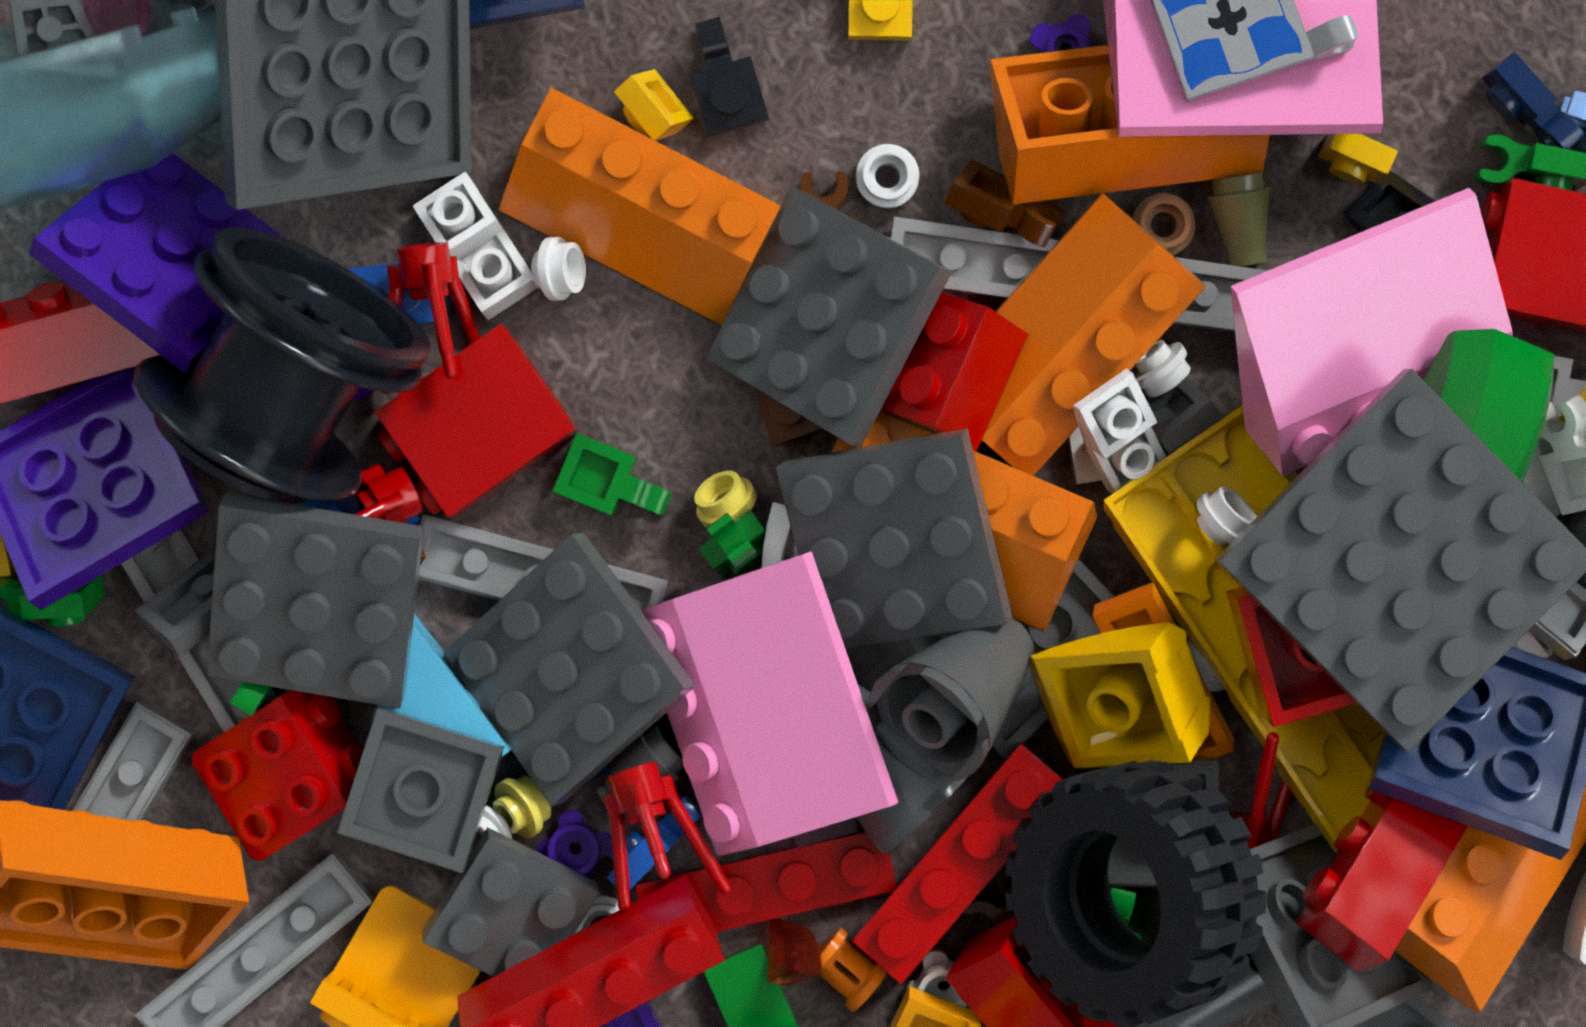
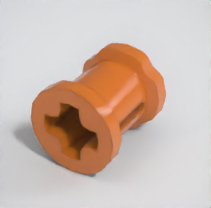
[803,927,888,1012]

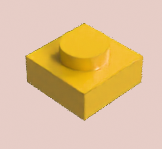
[848,0,913,41]
[614,69,694,141]
[1317,134,1398,185]

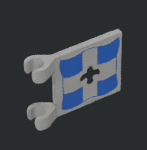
[1151,0,1358,103]

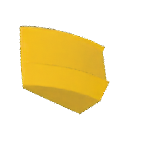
[1030,622,1210,768]

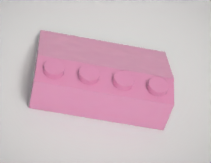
[1103,0,1383,137]
[1231,188,1513,476]
[641,551,899,856]

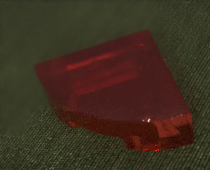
[767,919,822,986]

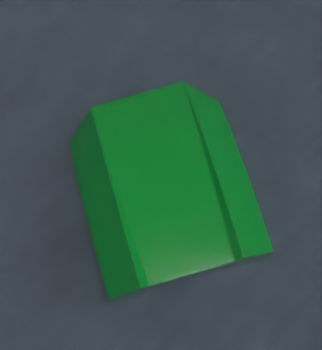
[1423,329,1554,483]

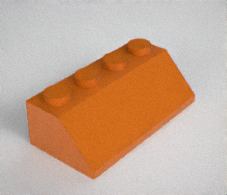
[990,45,1270,205]
[498,87,781,326]
[982,192,1206,476]
[832,411,1098,633]
[1395,784,1586,1013]
[0,800,249,970]

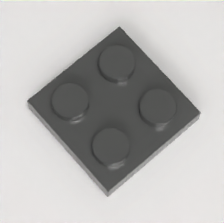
[337,707,505,873]
[422,827,600,977]

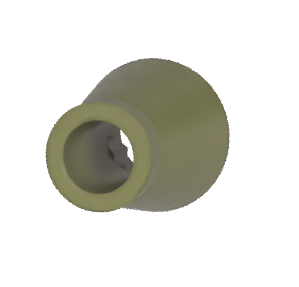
[1207,171,1271,266]

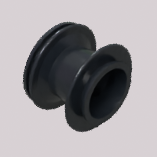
[133,227,431,504]

